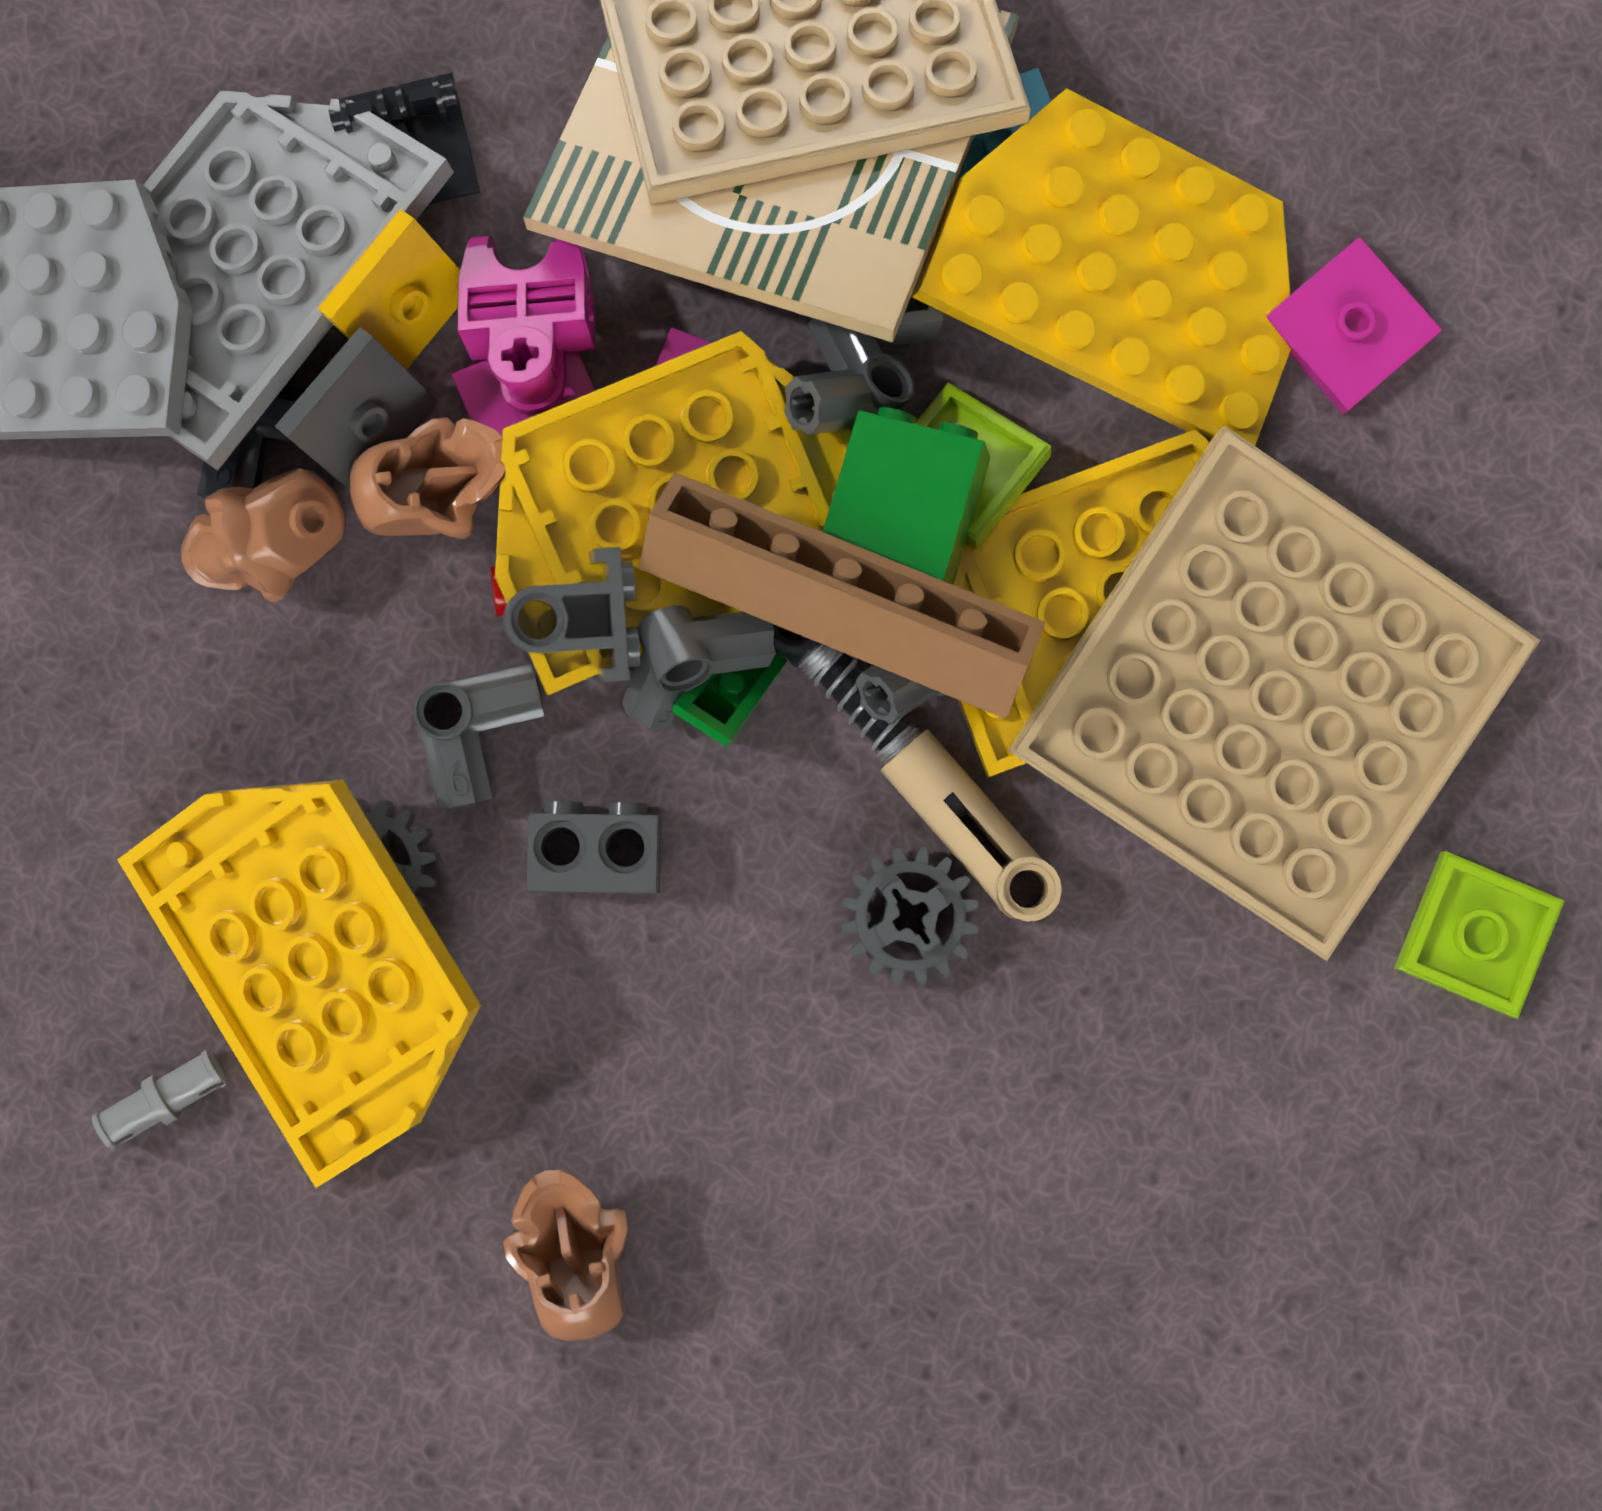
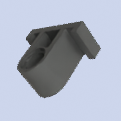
[503,547,640,682]

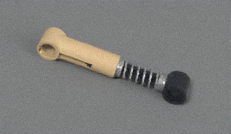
[772,624,1062,922]

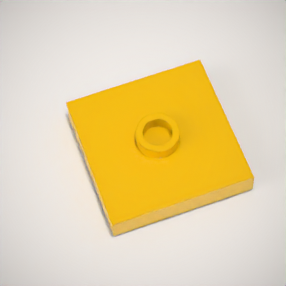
[317,209,460,370]

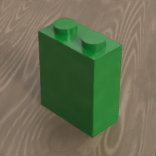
[823,407,990,585]

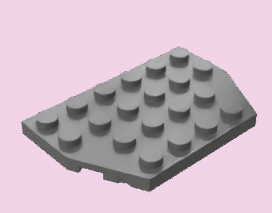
[143,91,454,471]
[0,180,193,440]

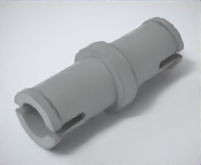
[92,1049,229,1151]

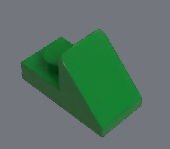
[671,652,788,747]

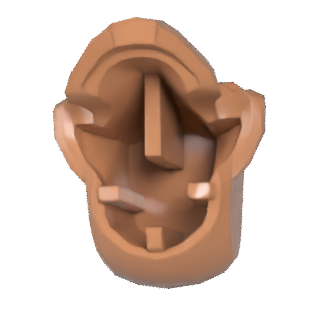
[350,417,505,540]
[181,468,347,603]
[503,1170,629,1342]

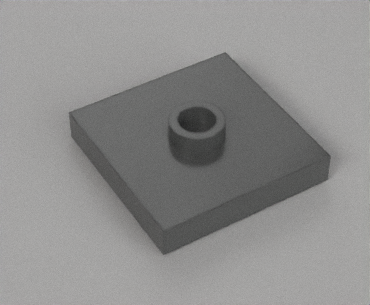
[275,327,438,490]

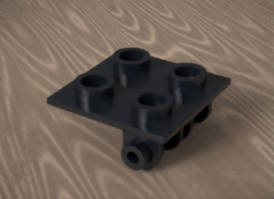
[328,73,480,205]

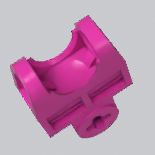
[458,236,596,415]

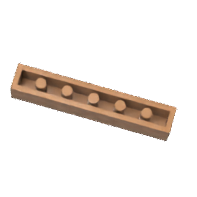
[639,473,1046,719]

